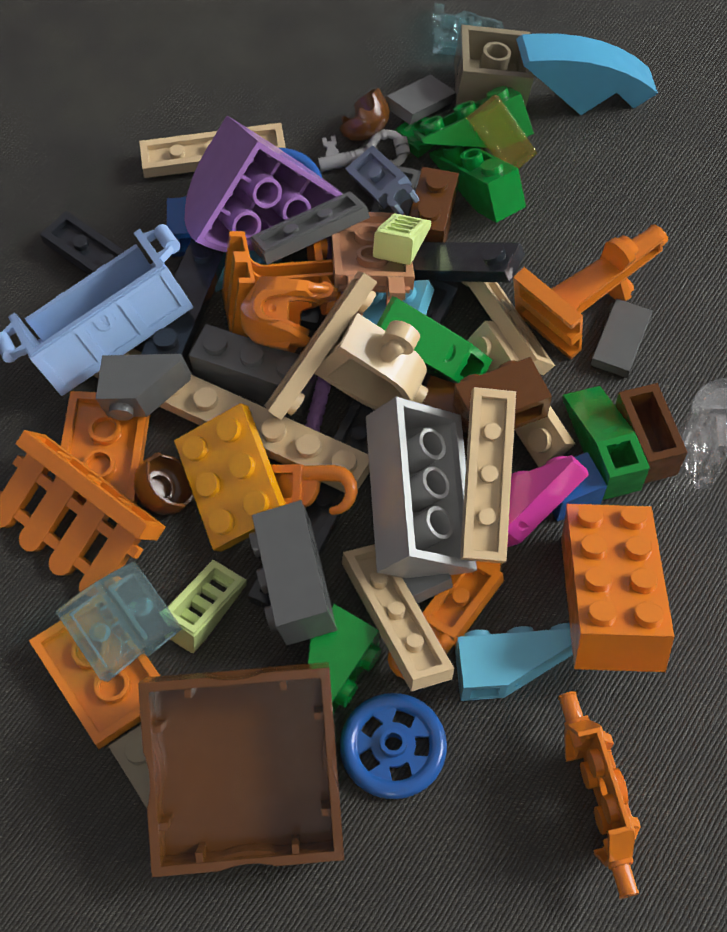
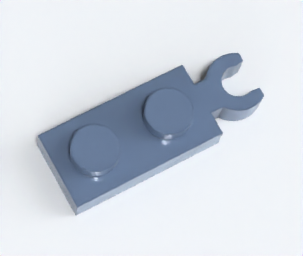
[345,145,419,215]

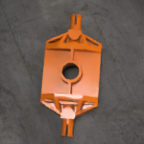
[558,691,641,899]

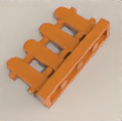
[0,430,166,600]

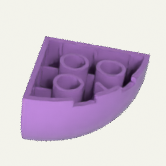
[185,116,343,252]

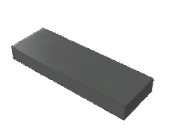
[249,191,370,265]

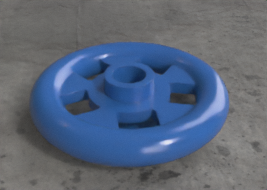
[340,693,447,799]

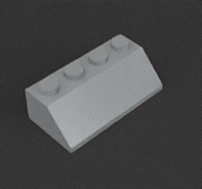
[366,396,477,578]

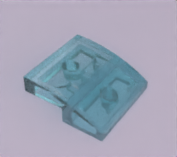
[55,562,183,682]

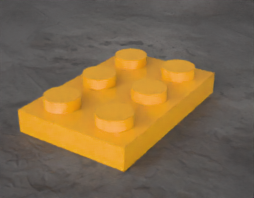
[174,403,286,552]

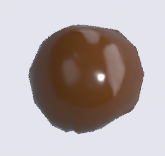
[339,88,390,141]
[134,452,194,515]

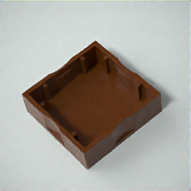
[138,662,344,877]

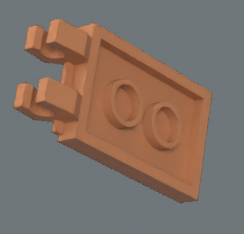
[330,212,415,315]

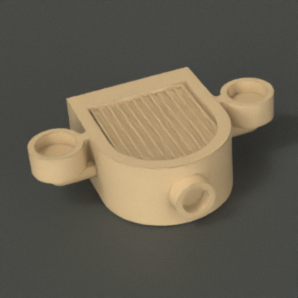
[314,313,428,410]

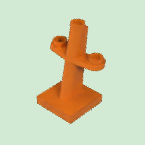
[513,224,668,360]
[222,231,341,337]

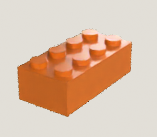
[561,504,675,672]

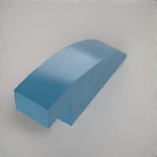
[516,34,658,115]

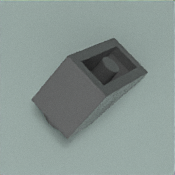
[96,354,191,421]

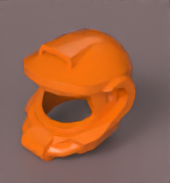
[240,276,338,353]

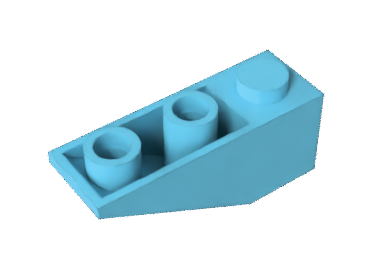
[455,623,573,701]

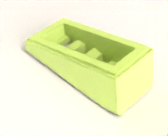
[373,213,431,265]
[160,560,247,653]

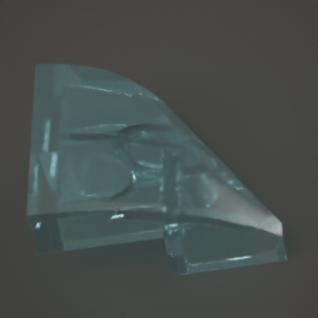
[432,3,504,55]

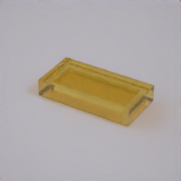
[466,94,538,169]

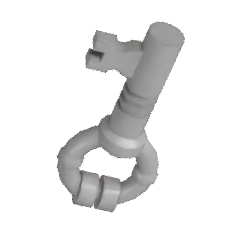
[318,129,411,172]

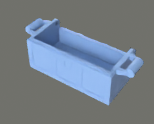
[0,224,194,396]

